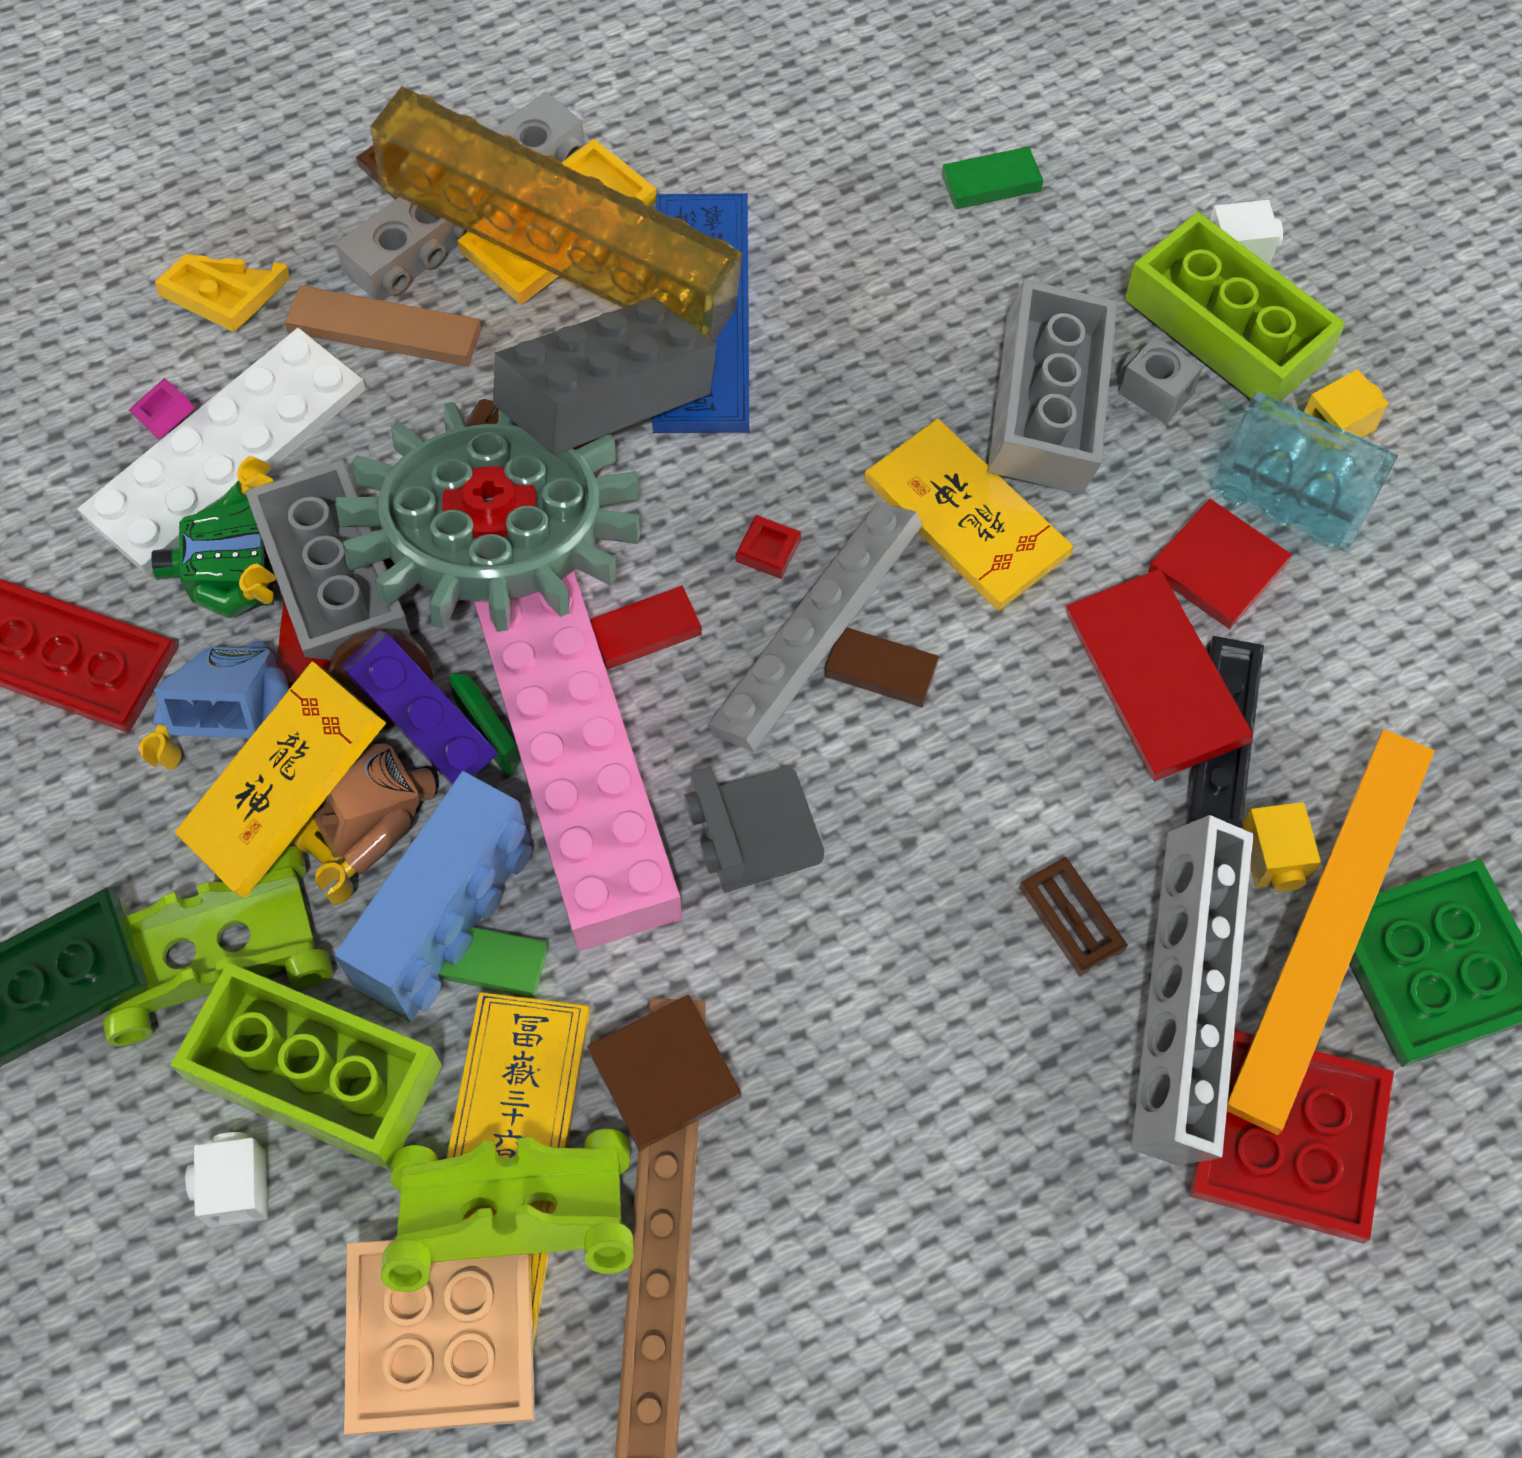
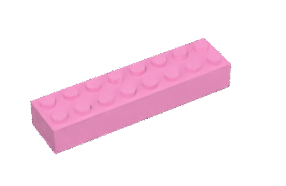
[474,570,683,951]

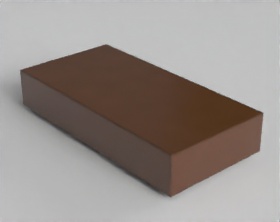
[825,627,939,708]

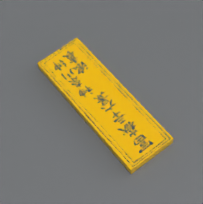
[446,992,591,1349]

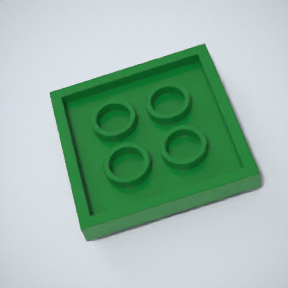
[1350,858,1522,1067]

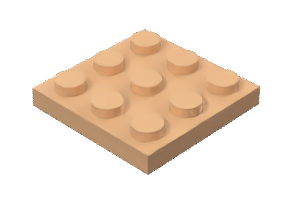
[344,1240,535,1436]

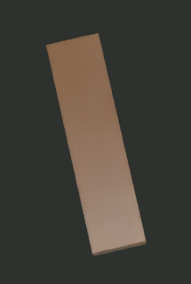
[284,285,482,367]

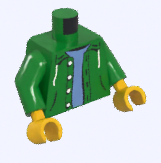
[151,456,276,618]

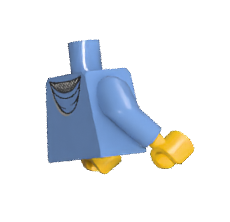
[139,641,289,770]

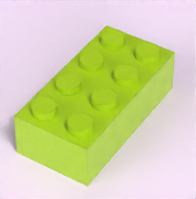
[1125,211,1346,413]
[170,962,443,1171]

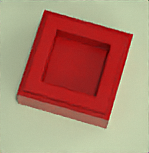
[735,515,801,579]

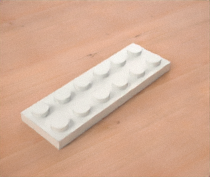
[77,328,366,575]

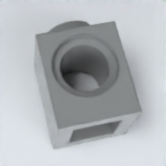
[1119,336,1203,424]

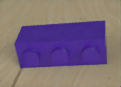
[339,630,498,785]

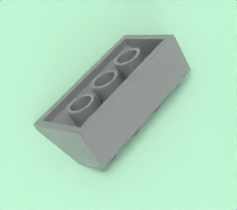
[245,459,411,661]

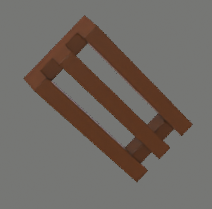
[1019,857,1128,977]

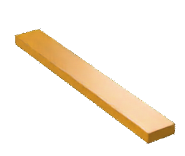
[1227,729,1435,1135]

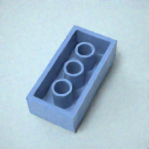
[334,771,532,1022]

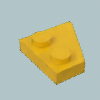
[155,254,290,332]

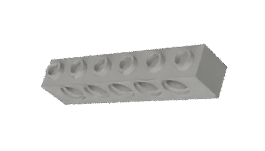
[335,91,585,301]
[1131,815,1253,1166]

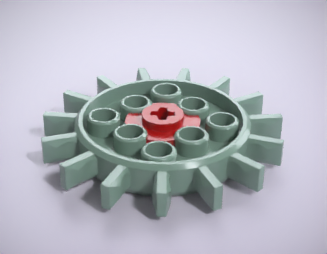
[336,402,640,632]

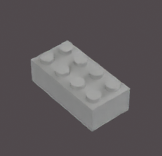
[987,279,1117,494]

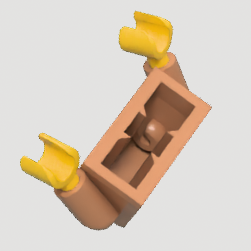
[313,744,436,905]

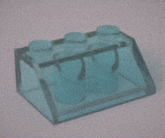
[1211,391,1398,553]

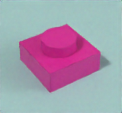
[129,378,195,440]

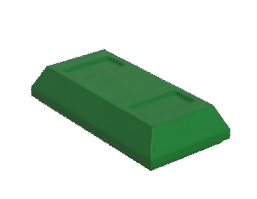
[448,673,520,777]

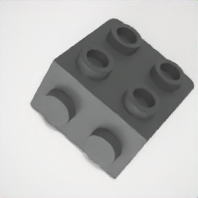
[684,766,824,893]

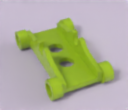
[102,846,333,1047]
[380,1128,634,1292]

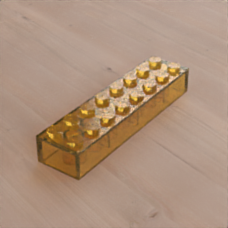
[370,86,742,342]

